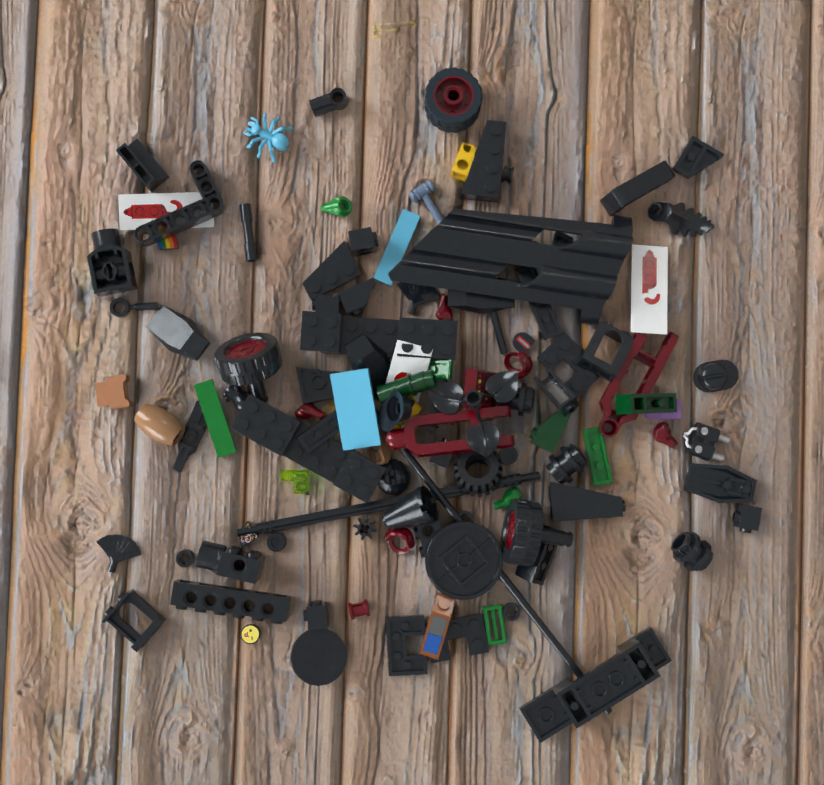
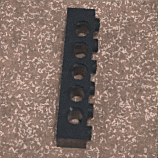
[170,579,291,624]

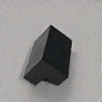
[116,139,170,192]

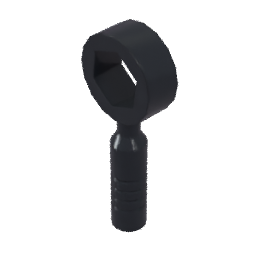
[110,298,159,318]

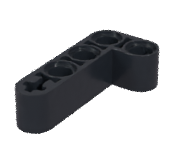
[600,160,676,217]

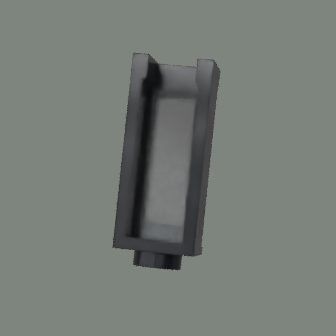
[533,366,580,417]

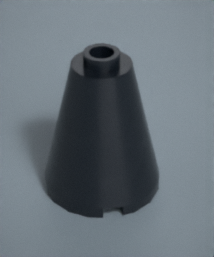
[382,486,439,529]

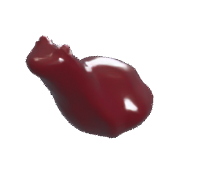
[436,294,453,321]
[295,403,325,420]
[653,422,678,448]

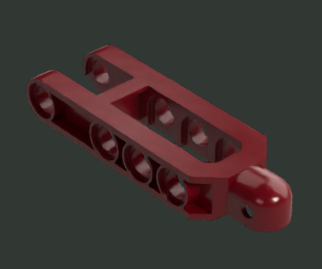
[598,331,679,437]
[386,406,515,458]

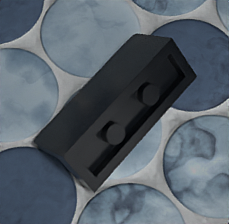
[515,524,558,586]

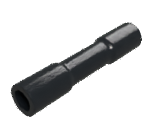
[239,203,257,262]

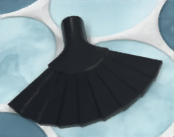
[396,282,440,316]
[96,535,141,573]

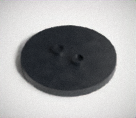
[425,521,503,600]

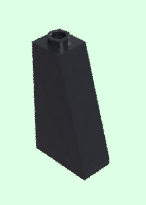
[548,482,626,522]

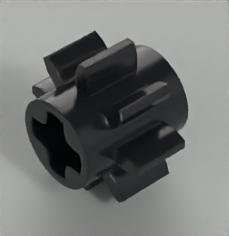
[353,516,377,540]

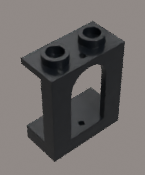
[577,320,635,382]
[102,589,167,652]

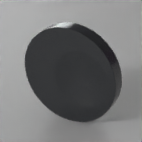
[290,629,347,686]

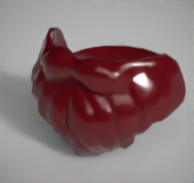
[504,352,533,379]
[384,527,415,554]

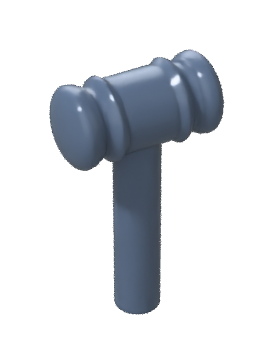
[409,180,443,224]

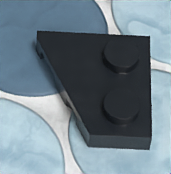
[672,136,724,179]

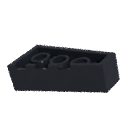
[460,120,507,202]

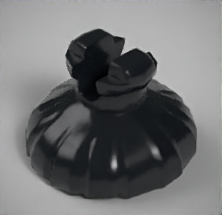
[378,459,411,495]

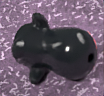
[223,385,249,412]

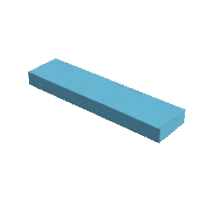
[374,209,420,286]

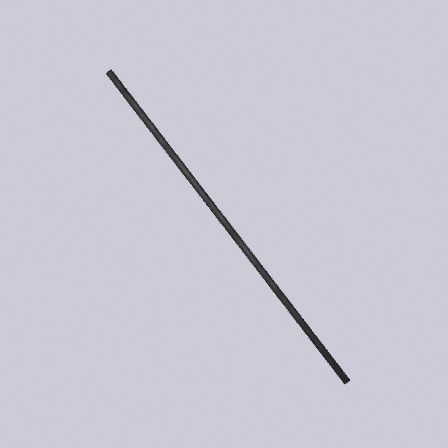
[376,409,612,715]

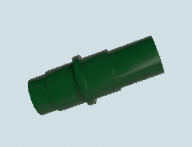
[377,369,437,403]

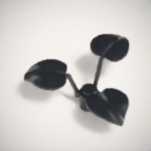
[428,371,518,457]

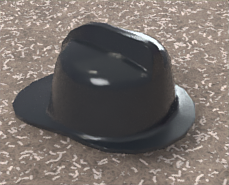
[693,360,739,392]
[378,390,415,431]

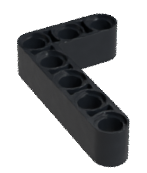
[134,160,224,247]

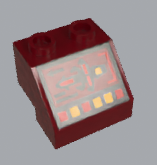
[461,368,497,410]

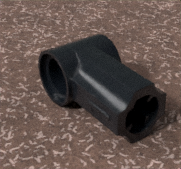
[309,88,348,117]

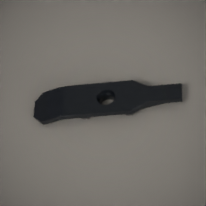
[172,400,207,472]

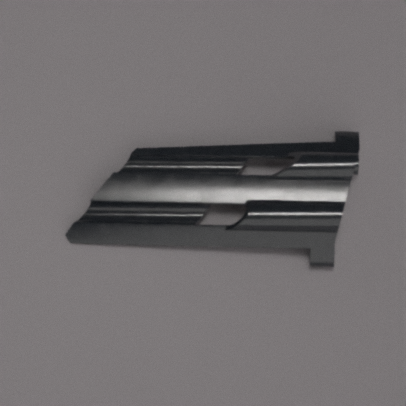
[388,209,633,326]

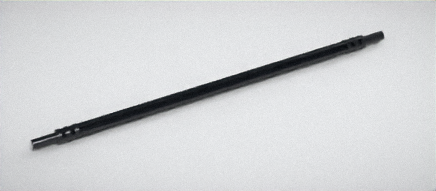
[237,471,540,537]

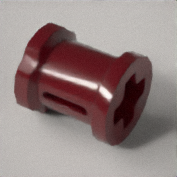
[348,599,370,620]

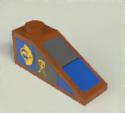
[419,593,456,660]

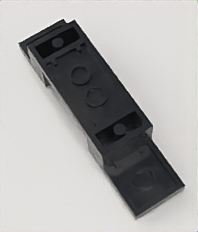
[300,311,458,360]
[230,394,386,503]
[519,626,672,743]

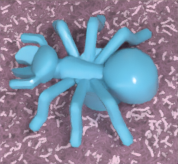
[243,113,293,163]

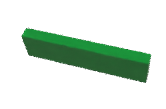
[194,379,237,458]

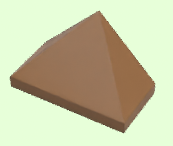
[367,427,393,465]

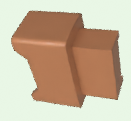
[95,374,134,409]

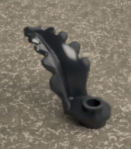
[648,202,714,237]

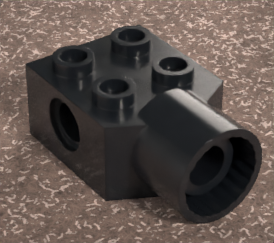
[87,228,138,297]
[196,540,266,584]

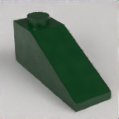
[615,393,677,415]
[529,410,572,453]

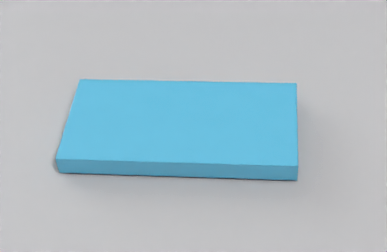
[330,368,382,451]

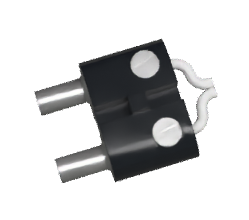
[683,422,730,462]

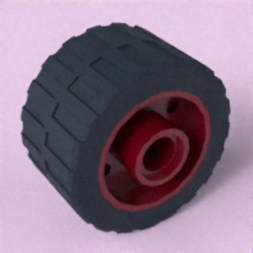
[424,67,483,133]

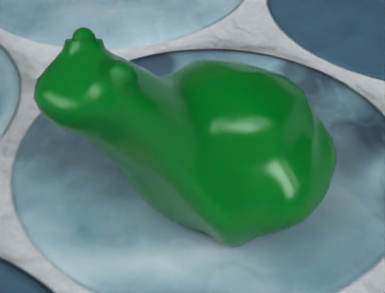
[320,196,352,217]
[494,486,522,510]

